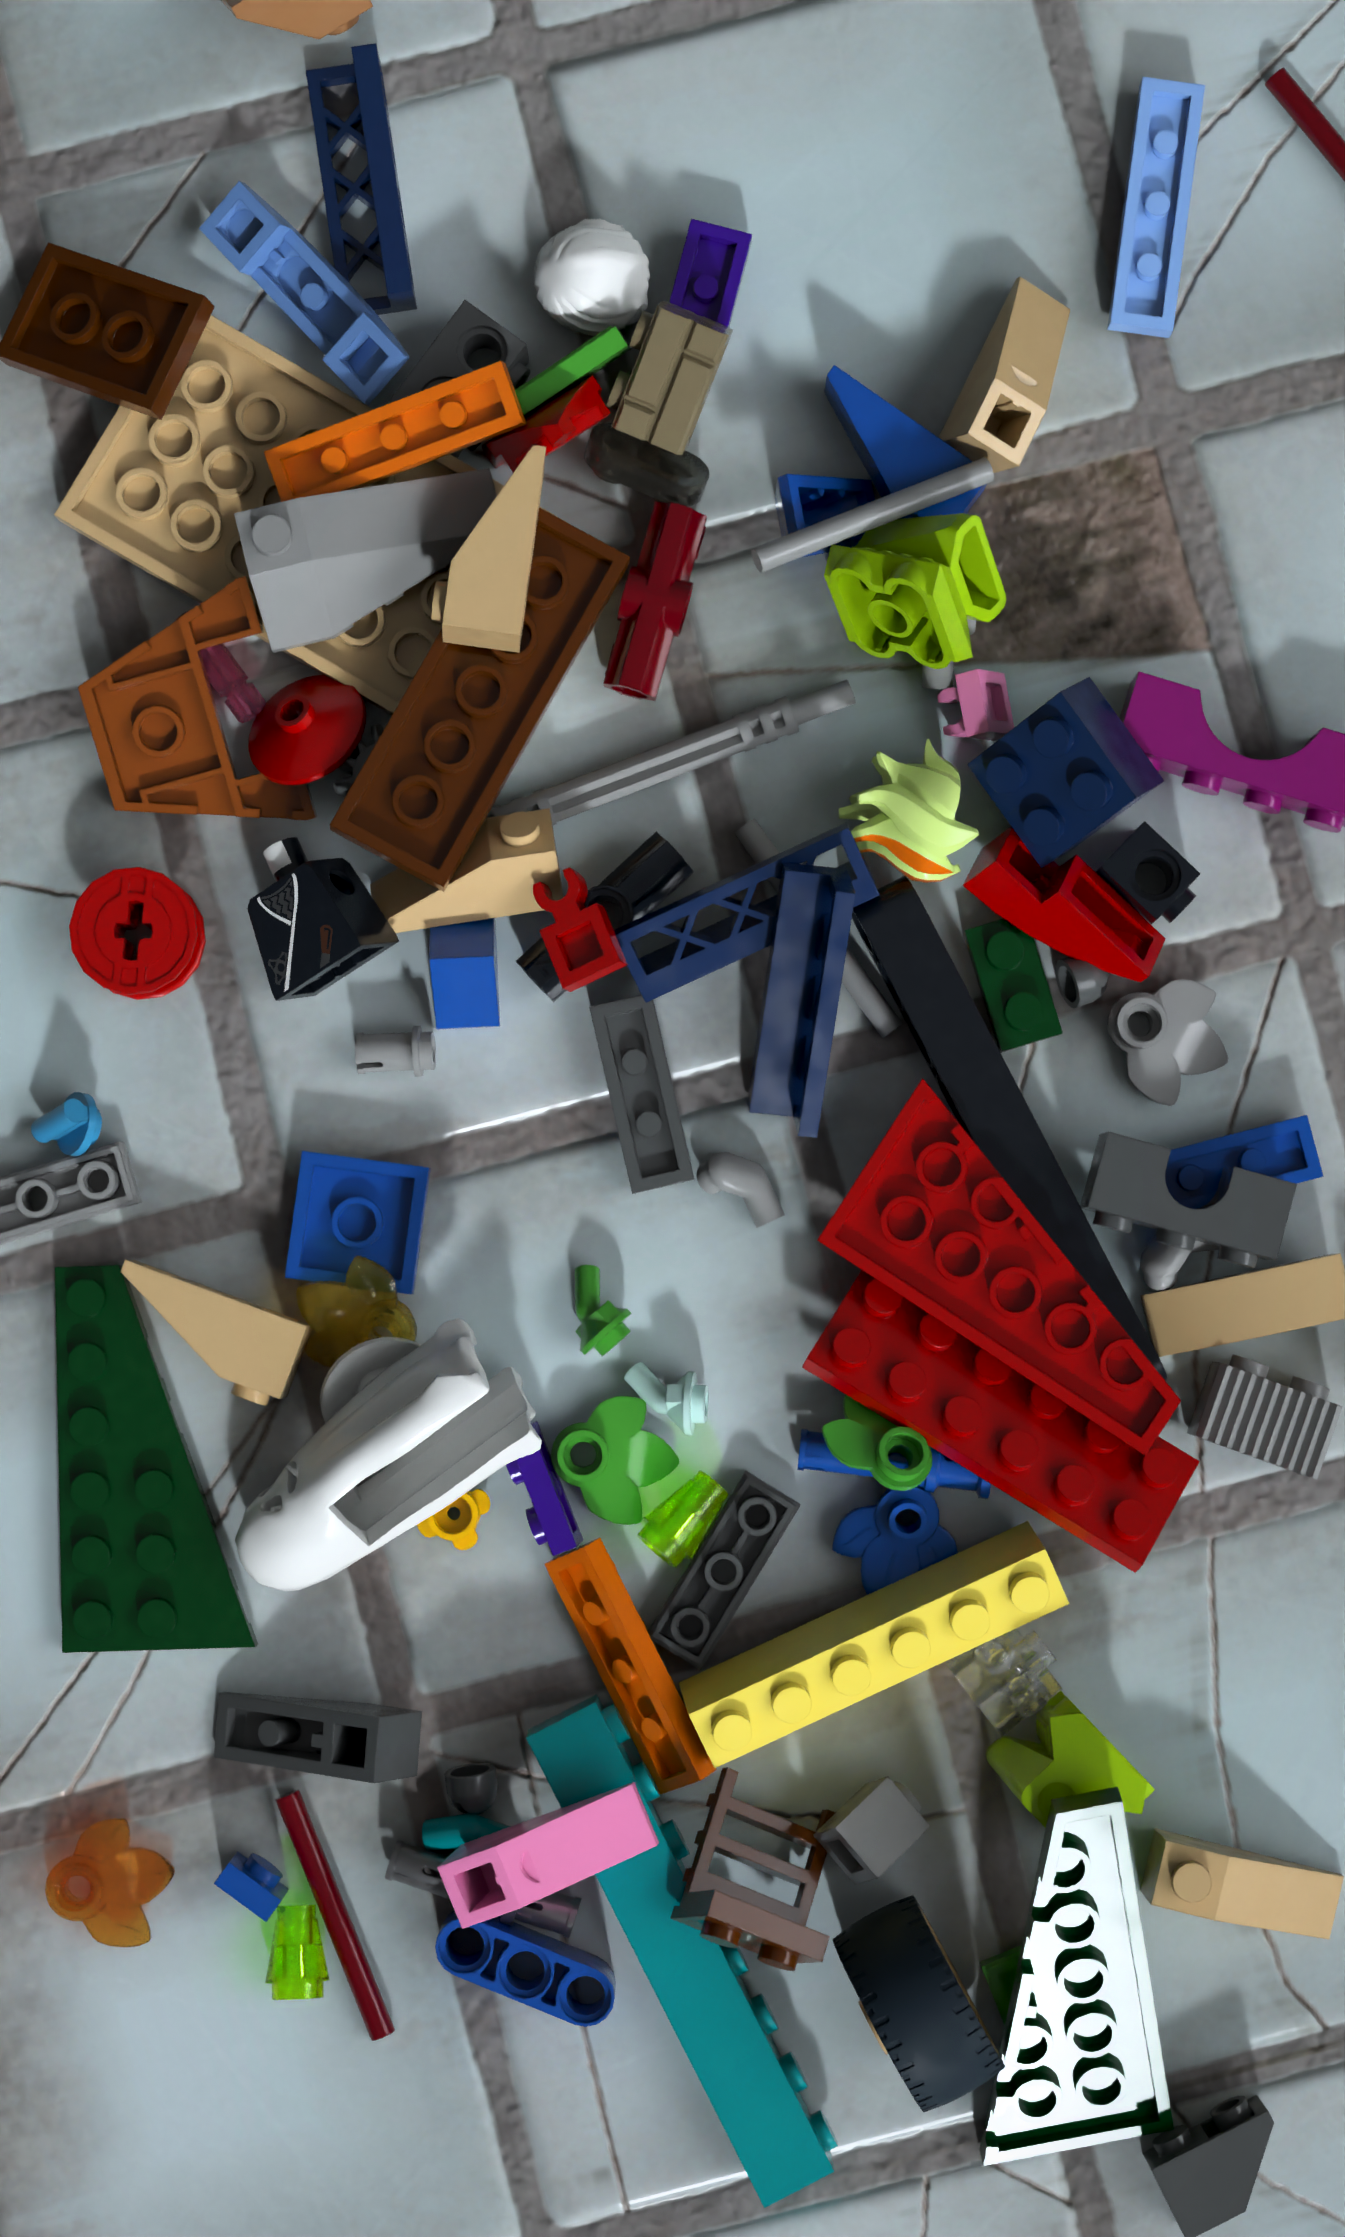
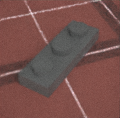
[589,995,694,1194]

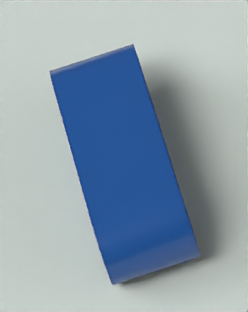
[435,1910,616,2027]

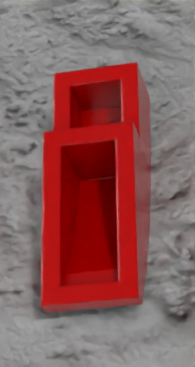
[963,827,1166,983]

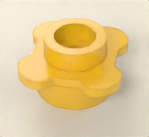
[417,1489,491,1550]

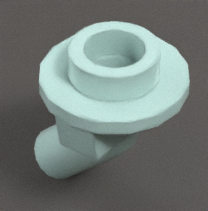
[624,1362,709,1436]

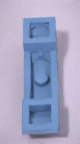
[199,181,410,405]

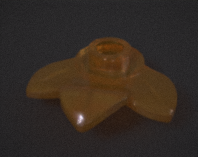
[45,1818,175,1947]

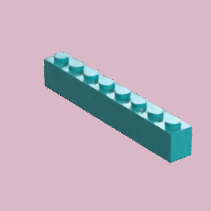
[526,1694,838,2208]

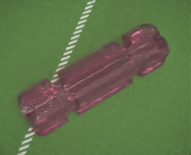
[174,610,266,723]

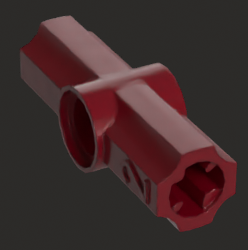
[603,501,707,701]

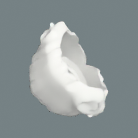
[533,218,650,336]

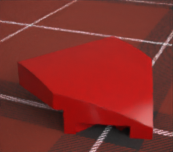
[482,375,611,473]

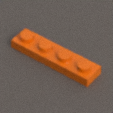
[264,361,527,502]
[544,1538,717,1794]

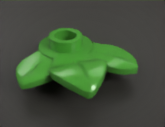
[822,1394,932,1491]
[551,1396,679,1525]

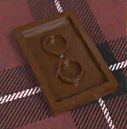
[0,242,215,420]

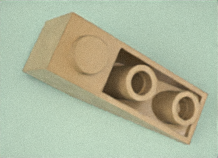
[938,277,1071,473]

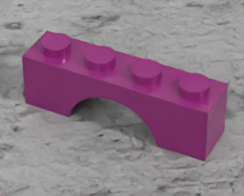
[1120,671,1345,833]

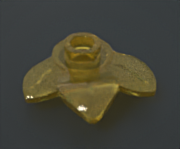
[296,1255,417,1367]

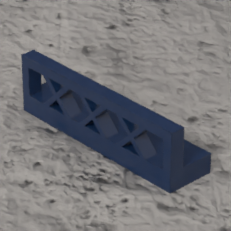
[306,43,417,315]
[614,822,880,1003]
[747,862,856,1138]

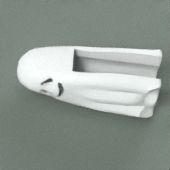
[235,1318,542,1591]

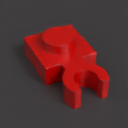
[533,867,628,992]

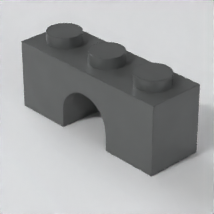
[1080,1131,1297,1269]

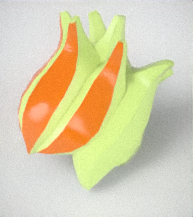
[839,739,979,883]

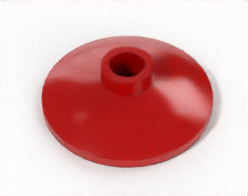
[248,675,366,785]

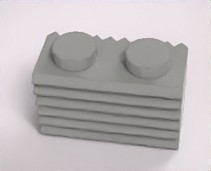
[1187,1354,1343,1480]

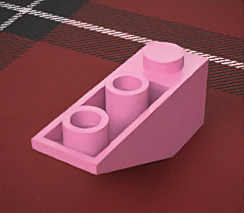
[437,1782,659,1929]

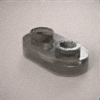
[584,422,710,506]

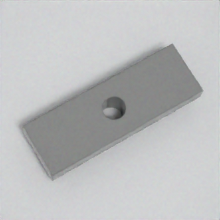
[0,1141,142,1245]

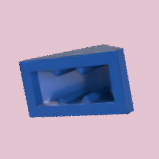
[775,474,875,557]
[429,918,500,1030]

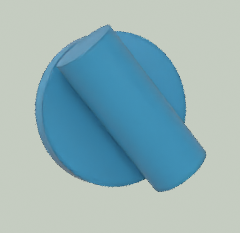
[31,1092,102,1156]

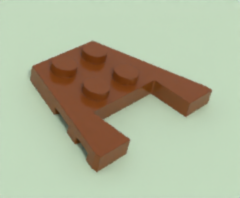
[78,576,317,820]

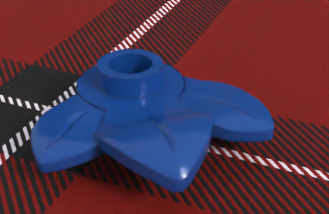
[832,1486,958,1595]

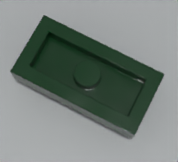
[963,918,1063,1053]

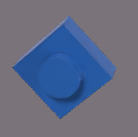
[214,1851,289,1922]

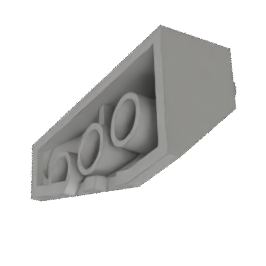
[234,468,497,653]

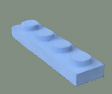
[1107,77,1205,338]

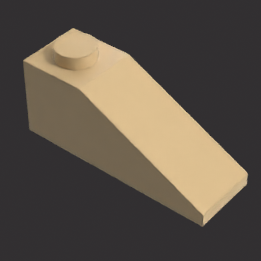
[431,445,546,653]
[370,808,564,933]
[121,1260,314,1406]
[1140,1828,1344,1939]

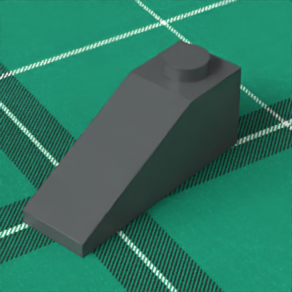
[214,1692,422,1783]

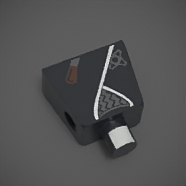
[247,837,399,1001]

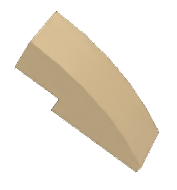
[1140,1253,1345,1357]

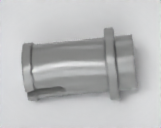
[355,1026,436,1077]

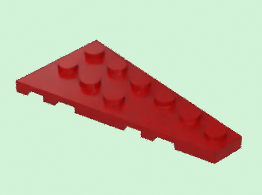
[817,1078,1181,1456]

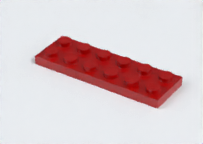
[802,1270,1200,1573]

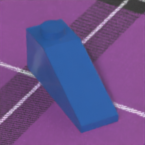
[824,365,986,519]

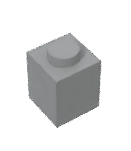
[813,1776,930,1885]

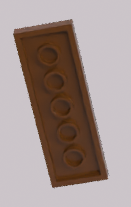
[330,508,630,892]

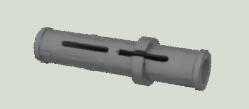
[385,1839,582,1938]

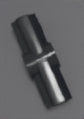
[516,831,694,1003]

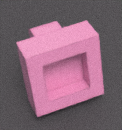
[937,669,1014,741]

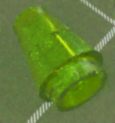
[637,1470,729,1568]
[265,1905,330,2000]

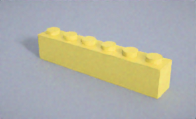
[679,1521,1070,1768]

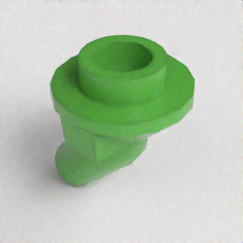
[574,1265,632,1357]

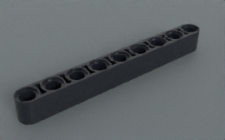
[852,876,1167,1380]

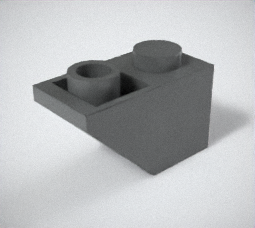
[1142,2095,1274,2237]

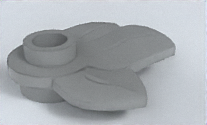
[1107,979,1229,1106]

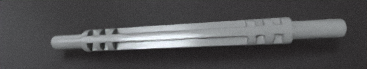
[486,680,856,825]

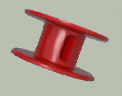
[69,867,206,1000]

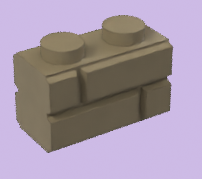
[607,301,733,455]

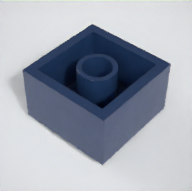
[967,677,1164,868]

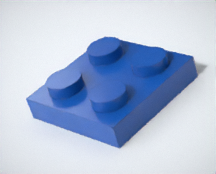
[285,1151,431,1294]

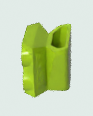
[824,513,1006,669]
[985,1688,1155,1829]

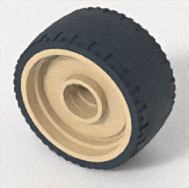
[833,1895,1005,2112]

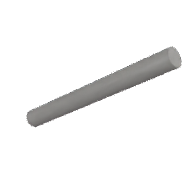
[751,457,994,573]
[734,819,903,1038]

